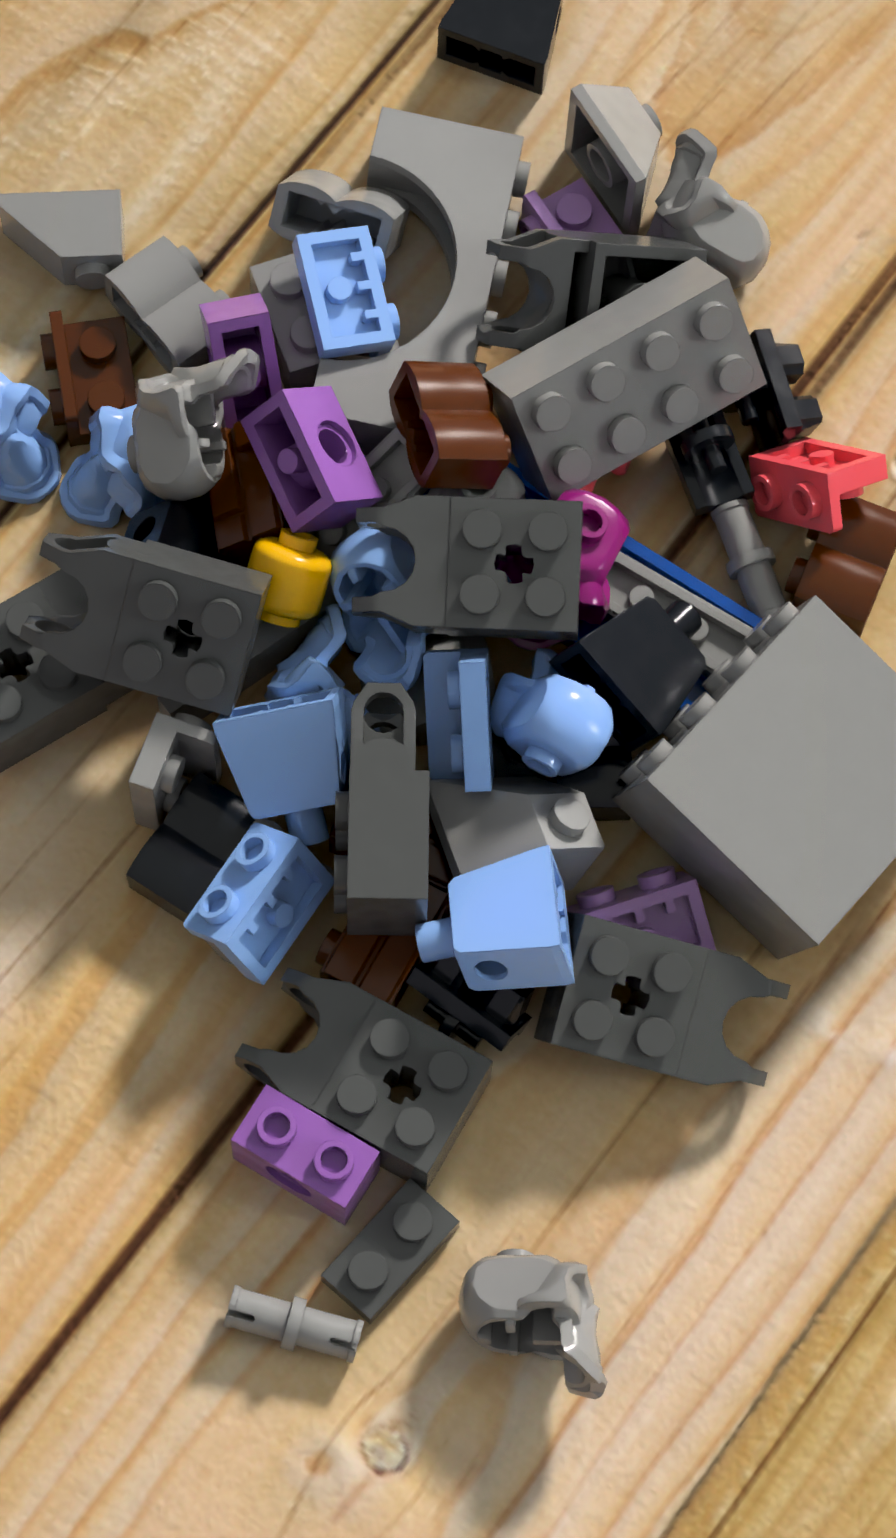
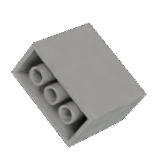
[612,595,896,959]

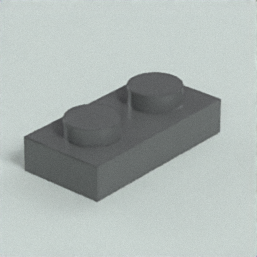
[321,1178,460,1324]

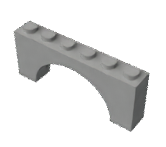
[314,106,531,456]

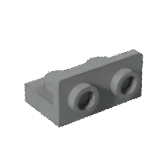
[128,712,222,830]

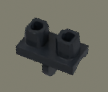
[722,329,823,452]
[665,409,755,516]
[406,957,535,1051]

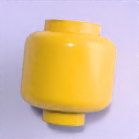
[247,528,332,628]

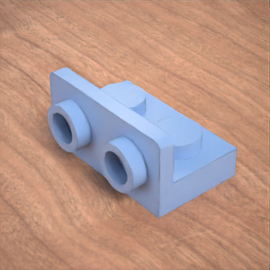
[292,225,400,360]
[423,648,494,792]
[183,822,334,985]

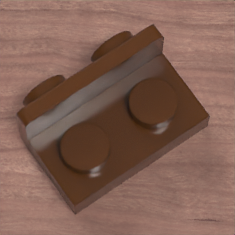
[40,310,137,447]

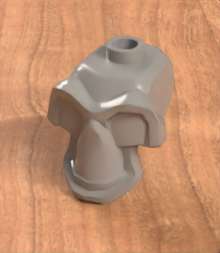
[645,128,771,290]
[127,348,260,501]
[458,1249,607,1399]

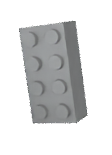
[482,256,767,500]

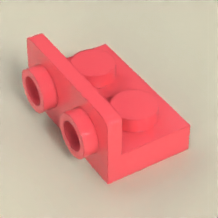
[748,437,888,534]

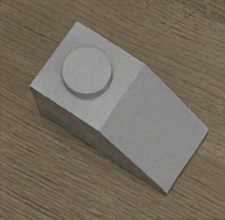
[0,189,125,290]

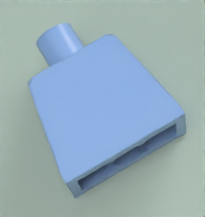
[212,686,349,846]
[415,845,575,991]

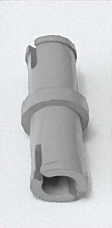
[710,499,786,619]
[223,1285,364,1363]

